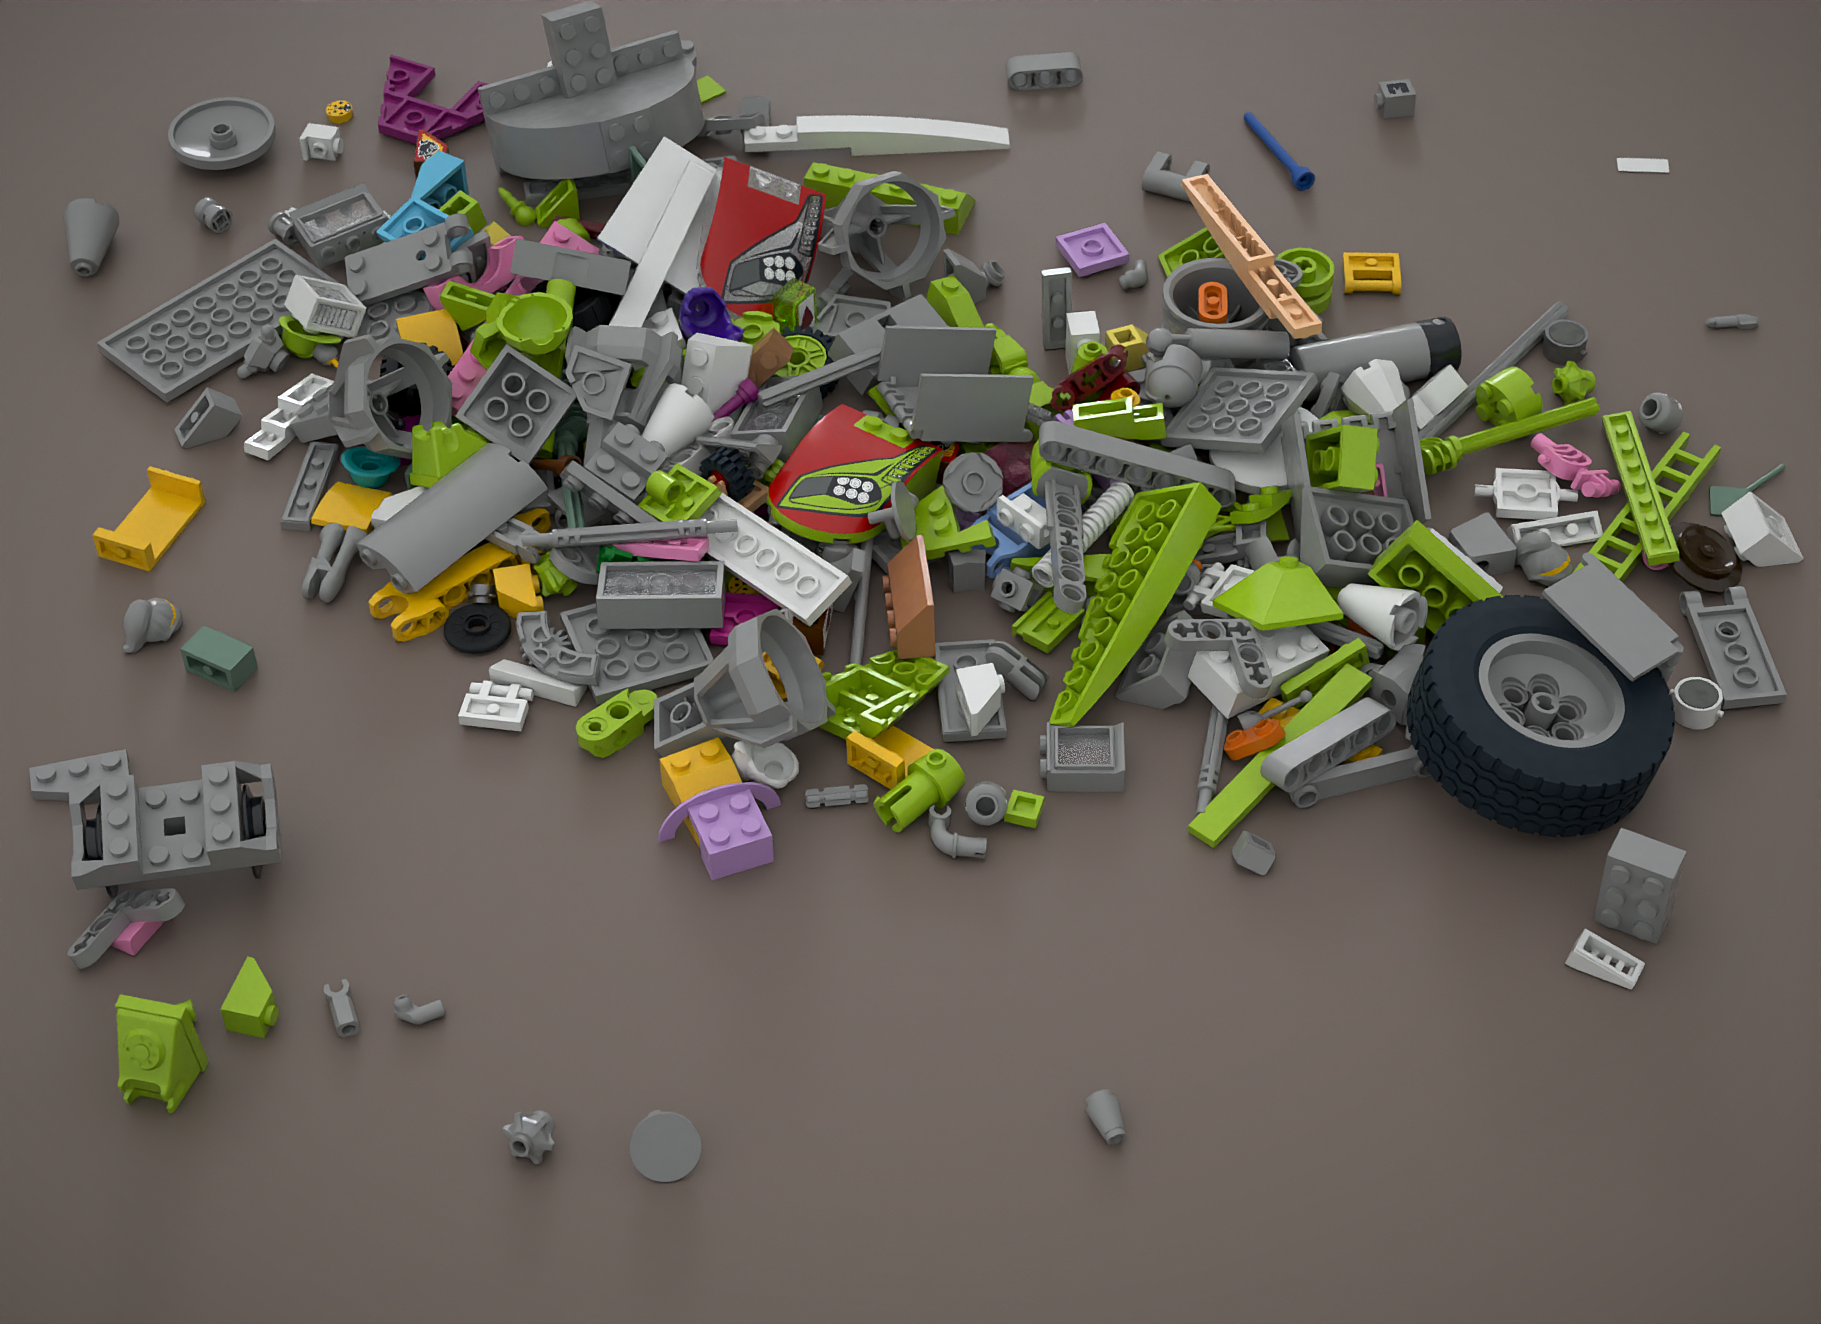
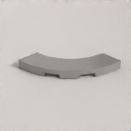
[517,611,601,685]

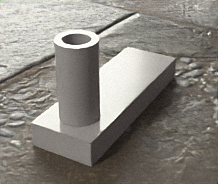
[1041,267,1072,350]

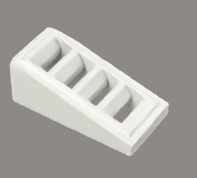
[1565,928,1645,990]

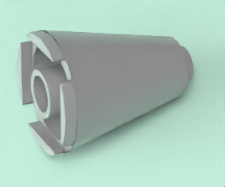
[63,198,120,277]

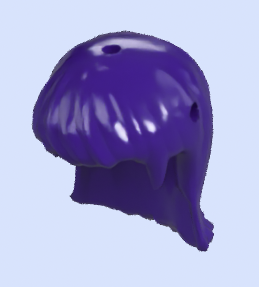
[679,287,744,342]

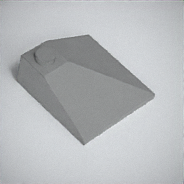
[455,344,577,465]

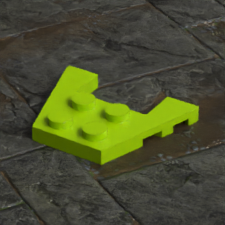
[900,485,996,560]

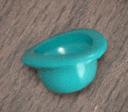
[341,446,400,489]

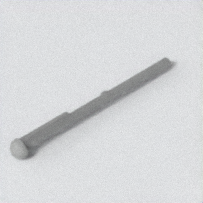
[849,537,874,665]

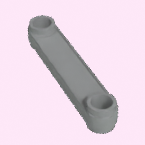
[1288,745,1431,808]

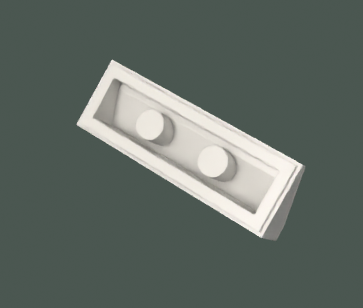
[1506,511,1603,547]
[489,659,589,707]

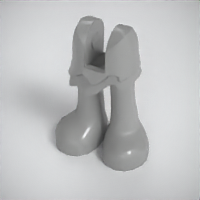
[301,523,368,603]

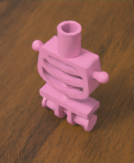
[1530,433,1621,498]

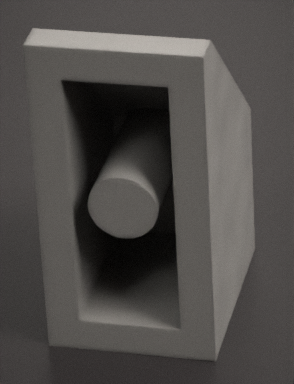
[943,249,988,304]
[174,387,243,449]

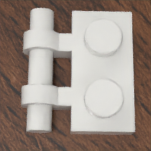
[1183,562,1254,619]
[458,680,534,731]

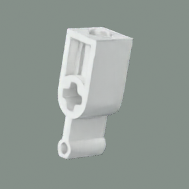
[1410,364,1468,431]

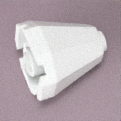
[1341,359,1406,423]

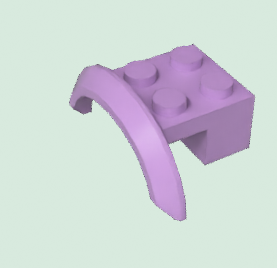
[658,782,781,880]

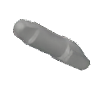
[1705,314,1759,330]

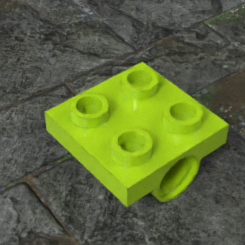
[637,463,722,522]

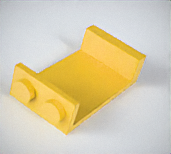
[92,466,206,572]

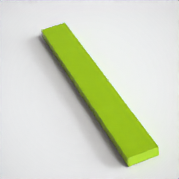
[1602,411,1680,566]
[1188,663,1373,848]

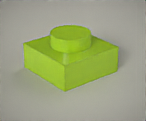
[1004,789,1045,829]

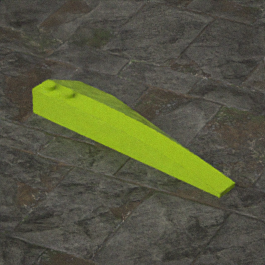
[1049,482,1222,727]

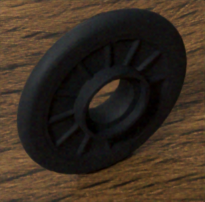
[443,603,511,653]

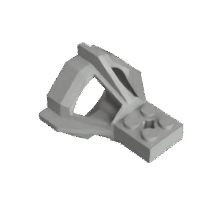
[811,171,955,300]
[565,325,684,467]
[289,334,452,459]
[654,608,835,757]

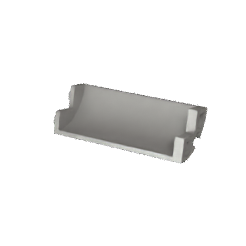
[356,443,548,593]

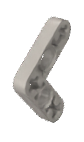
[1164,618,1273,699]
[67,888,185,969]

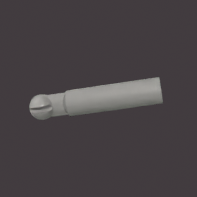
[1146,327,1290,360]

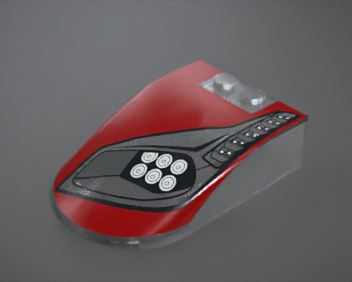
[696,157,826,324]

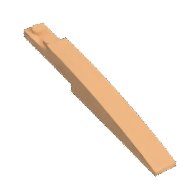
[1182,174,1322,339]

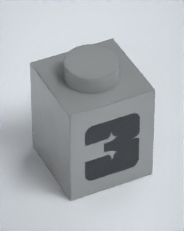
[1374,79,1416,119]

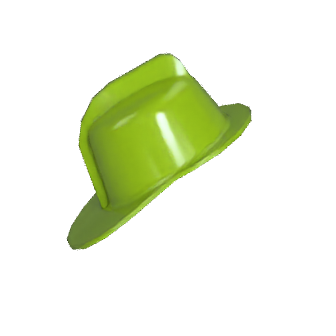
[278,316,341,358]

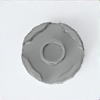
[943,452,1003,513]

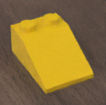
[659,737,742,848]

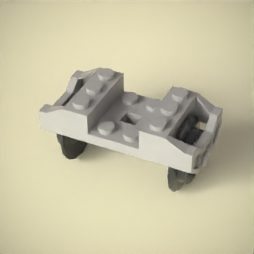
[69,761,282,899]

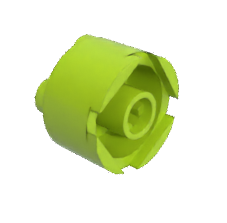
[1475,366,1543,427]

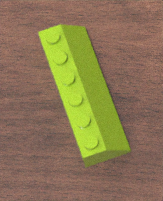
[804,162,975,235]

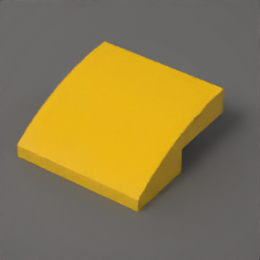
[396,308,463,366]
[311,482,392,534]

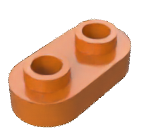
[1198,282,1228,324]
[1223,718,1285,761]

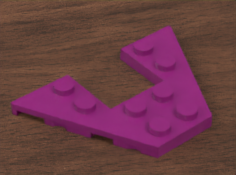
[378,54,488,144]

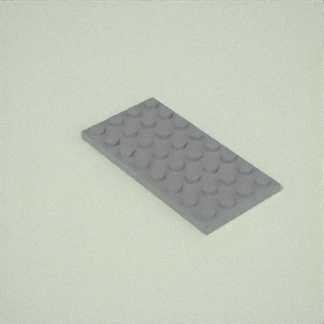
[97,239,340,402]

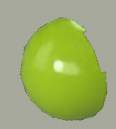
[496,292,573,356]

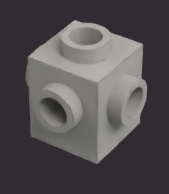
[991,566,1045,613]

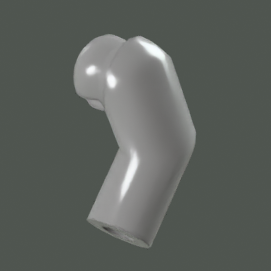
[393,995,445,1025]

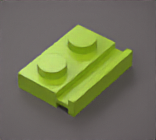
[1012,591,1085,654]

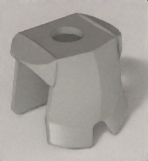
[1365,644,1426,725]

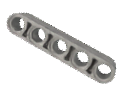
[1260,697,1397,792]

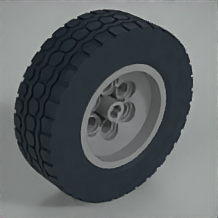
[1406,595,1675,837]

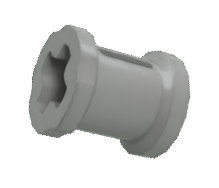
[268,212,300,246]

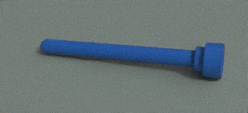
[1243,112,1315,191]

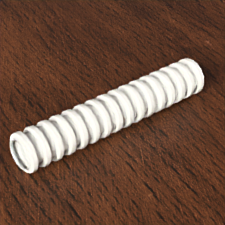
[1032,481,1134,588]

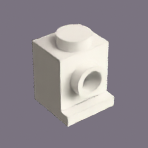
[299,123,344,161]

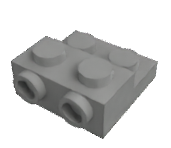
[584,422,669,503]

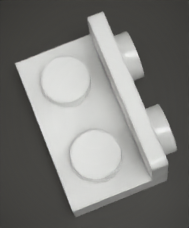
[997,493,1050,550]

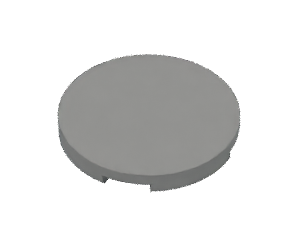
[356,290,434,340]

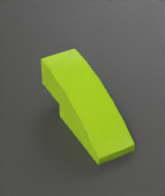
[1073,397,1167,440]

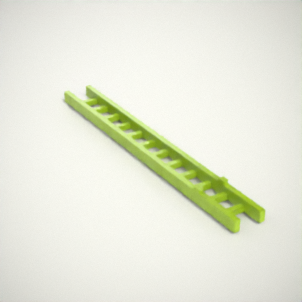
[1572,431,1721,583]

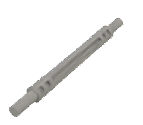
[522,518,738,548]

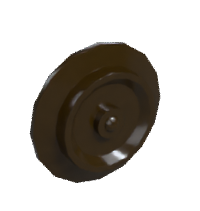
[1668,522,1742,594]

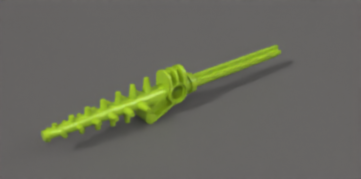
[1285,397,1600,505]

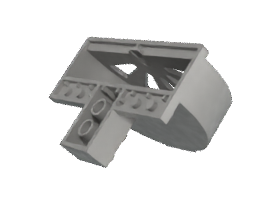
[478,0,705,180]

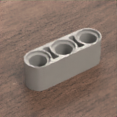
[1005,52,1083,91]

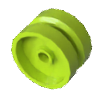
[1276,248,1334,315]

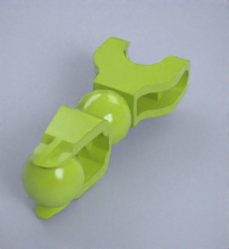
[985,323,1073,445]

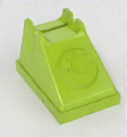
[409,421,493,488]
[115,994,209,1113]

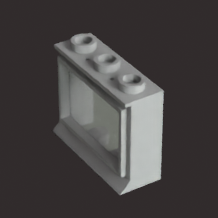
[289,183,389,269]

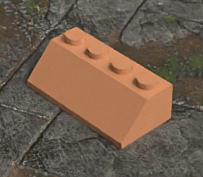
[882,535,936,659]

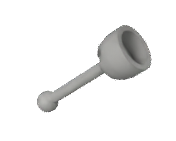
[1237,690,1312,730]

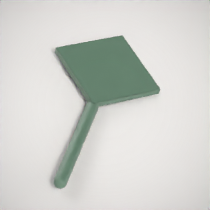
[1709,464,1786,517]

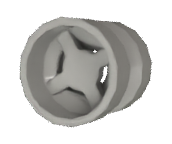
[194,197,233,233]

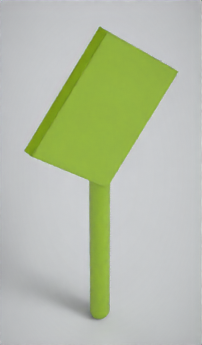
[697,75,726,104]

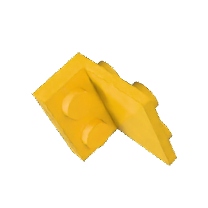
[846,726,934,789]

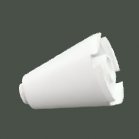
[641,383,714,459]
[1337,583,1428,651]

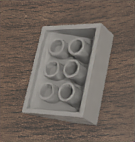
[1300,486,1414,588]

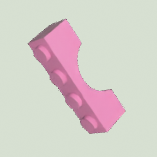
[423,236,524,311]

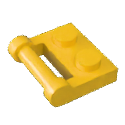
[1342,252,1401,294]

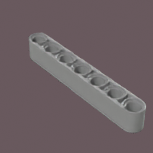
[1039,421,1236,509]

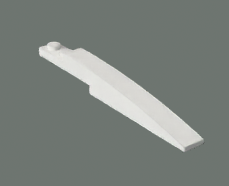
[744,116,1010,156]

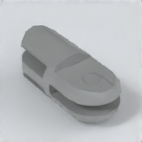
[985,641,1050,700]

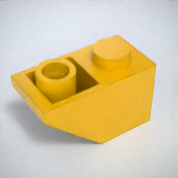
[493,563,544,620]

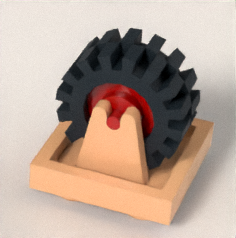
[699,447,769,512]

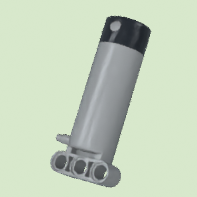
[1255,316,1462,407]

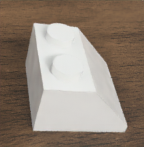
[1721,491,1804,567]

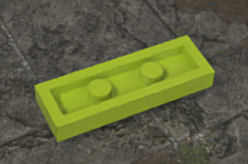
[1279,638,1370,709]

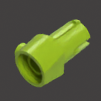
[873,748,966,833]

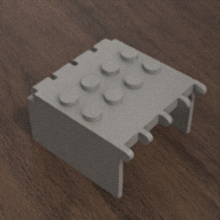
[877,326,1034,444]
[1281,398,1432,544]
[1541,553,1684,684]

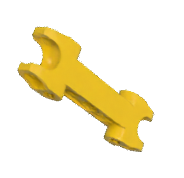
[368,508,553,642]

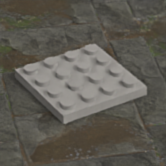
[1160,367,1318,454]
[560,603,714,705]

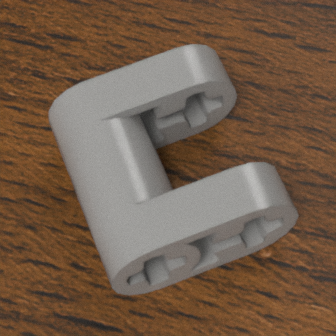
[1142,151,1210,202]

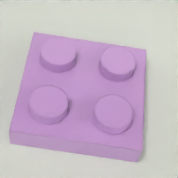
[1056,223,1129,277]

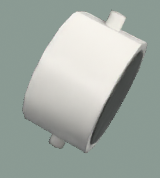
[1669,677,1724,730]

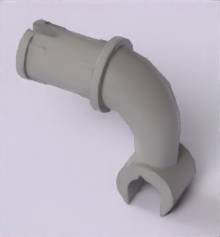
[928,804,987,859]

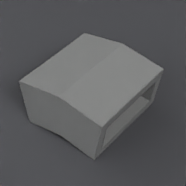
[948,549,986,593]

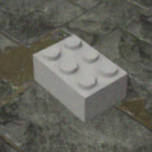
[1593,828,1687,945]

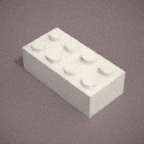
[1187,625,1330,719]

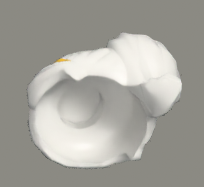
[731,741,799,789]

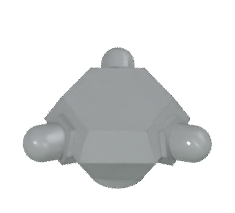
[237,324,289,379]

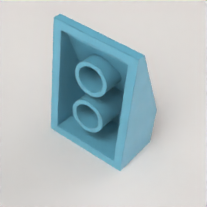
[411,150,469,209]
[376,196,474,261]

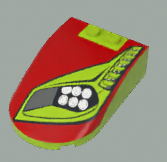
[766,404,944,544]

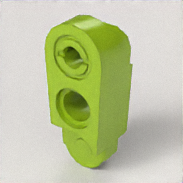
[576,688,657,758]

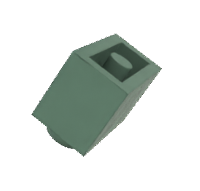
[180,626,258,692]

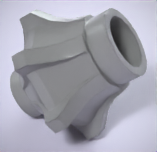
[502,1111,555,1164]

